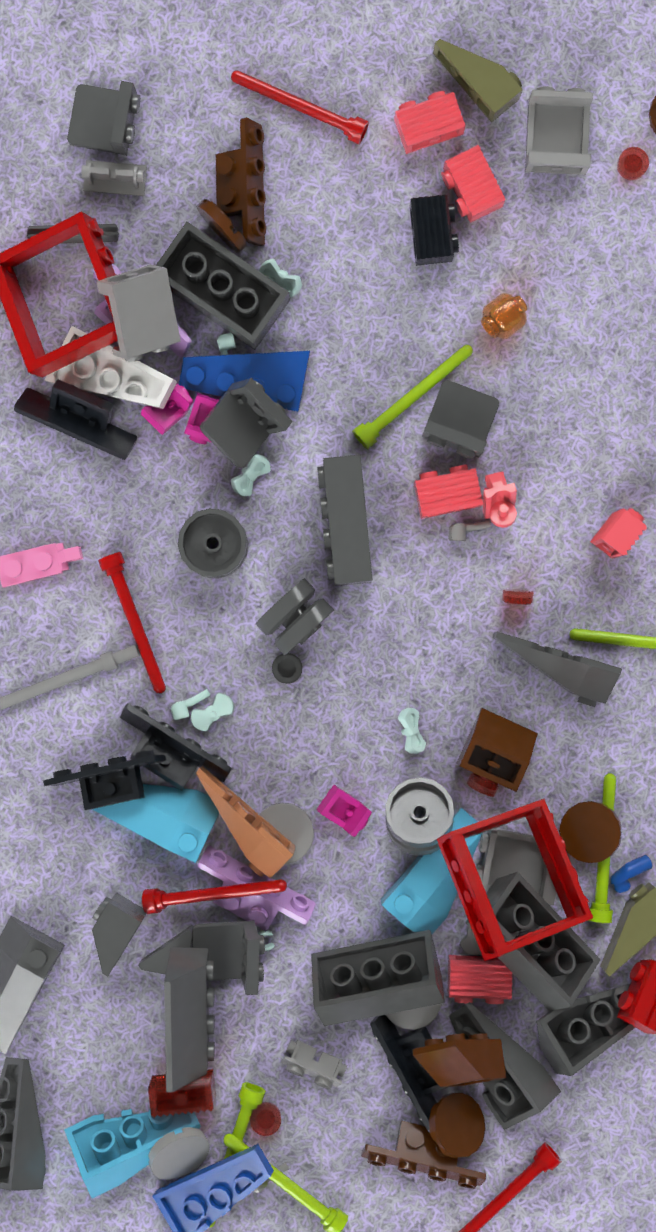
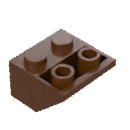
[456,708,538,792]
[412,1033,506,1087]

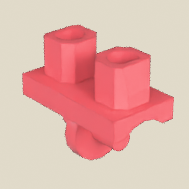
[483,472,517,528]

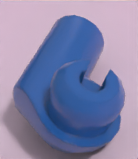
[610,855,653,893]

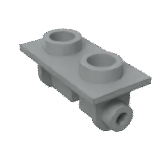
[81,160,147,196]
[281,1040,347,1089]

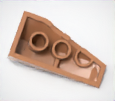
[196,765,296,878]

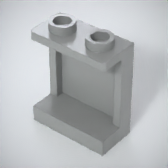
[525,86,593,175]
[97,264,181,362]
[476,828,556,906]

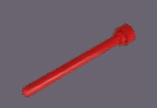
[231,70,369,145]
[98,552,166,694]
[142,879,287,914]
[459,1142,562,1232]

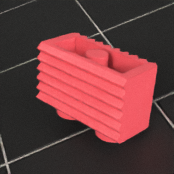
[394,91,465,154]
[441,145,505,223]
[414,464,483,519]
[590,508,647,558]
[447,955,512,1004]

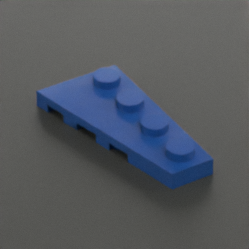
[179,350,311,412]

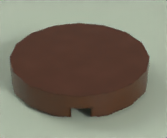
[196,199,247,253]
[559,801,622,863]
[429,1093,486,1158]

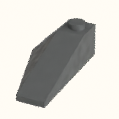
[493,632,622,707]
[0,916,65,1054]
[536,983,636,1076]
[449,1002,561,1130]
[0,1057,46,1191]

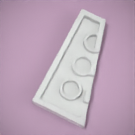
[44,326,177,409]

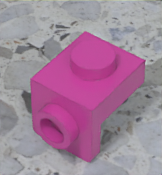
[140,383,193,435]
[184,393,219,445]
[316,785,372,837]

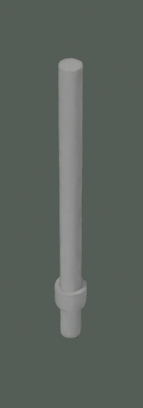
[0,645,140,710]

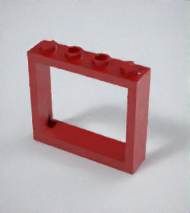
[0,211,118,378]
[437,799,593,961]

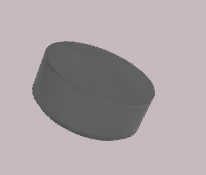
[272,653,303,684]

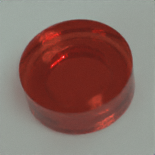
[617,147,649,180]
[502,589,534,605]
[466,773,499,797]
[250,1102,281,1136]

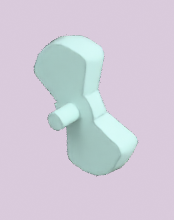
[259,259,302,297]
[231,454,271,496]
[191,692,234,732]
[398,708,426,754]

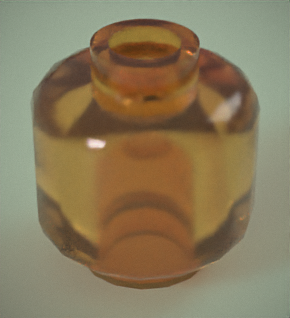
[481,293,527,339]

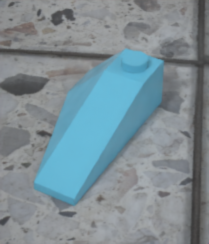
[92,784,219,863]
[380,808,482,934]
[64,1099,201,1199]

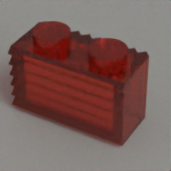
[148,1069,216,1118]

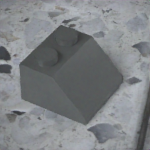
[92,893,146,977]

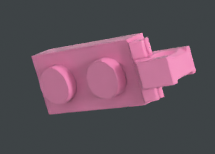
[0,543,83,588]

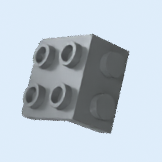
[67,81,141,156]
[200,378,293,468]
[422,380,499,459]
[192,920,265,995]

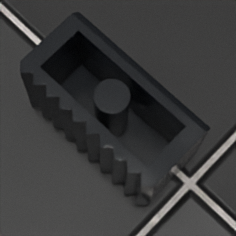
[409,194,459,266]

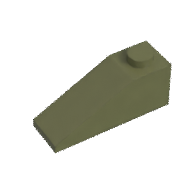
[433,39,523,123]
[600,883,656,977]

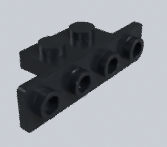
[14,379,137,460]
[120,703,232,791]
[43,750,166,810]
[370,1015,447,1133]

